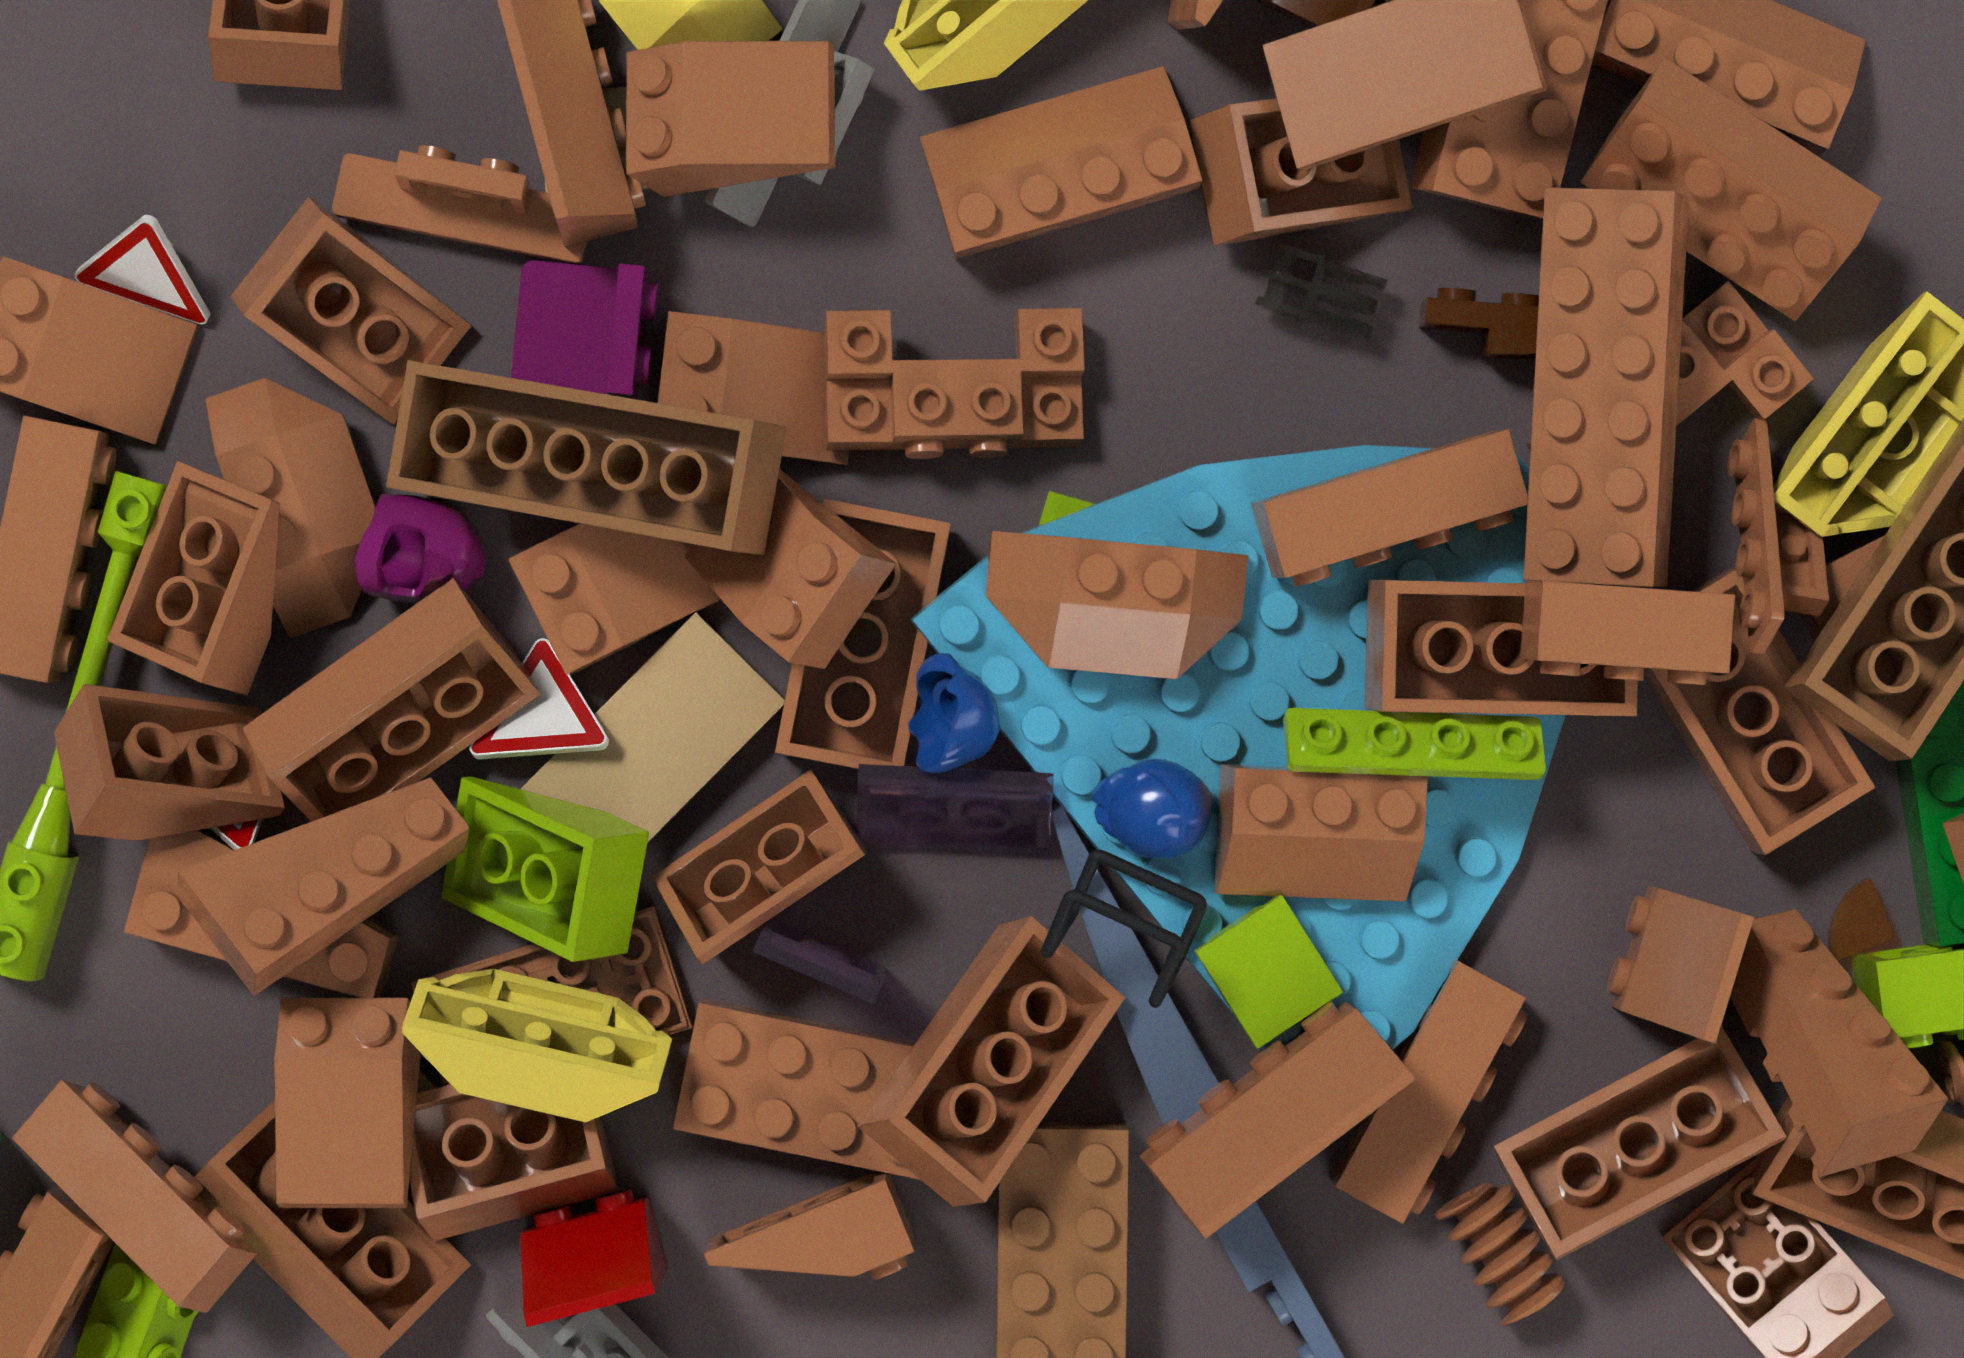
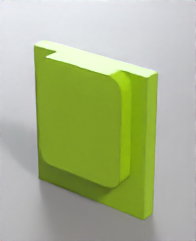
[1194,894,1343,1049]

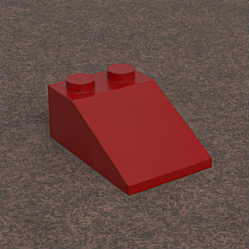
[520,1188,669,1327]

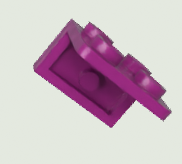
[511,260,659,399]

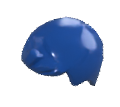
[908,653,1000,773]
[1092,759,1213,859]

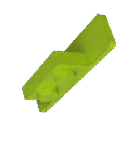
[1283,708,1546,780]
[73,1243,199,1358]

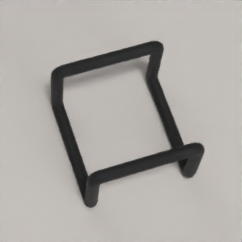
[1041,850,1207,1008]

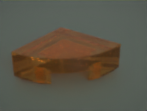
[1827,878,1895,961]

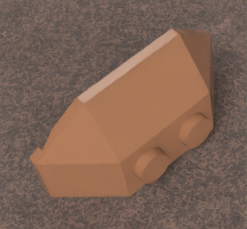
[205,378,376,639]
[985,531,1248,679]

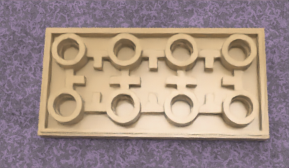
[521,612,785,844]

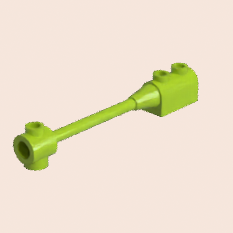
[0,471,167,981]

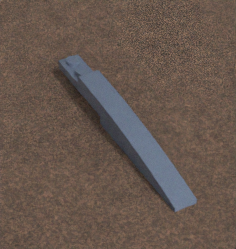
[1050,805,1345,1358]

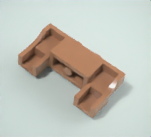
[1526,281,1814,451]
[823,308,1085,459]

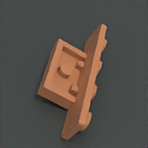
[332,145,587,265]
[1727,418,1829,655]

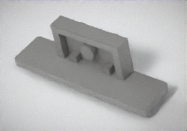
[705,0,875,227]
[486,1283,669,1358]

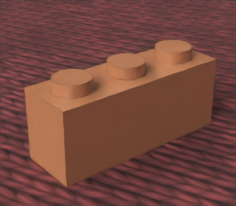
[1520,580,1735,685]

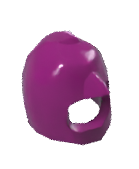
[355,494,486,604]

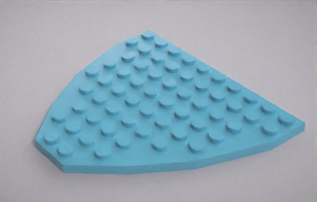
[909,445,1586,1051]

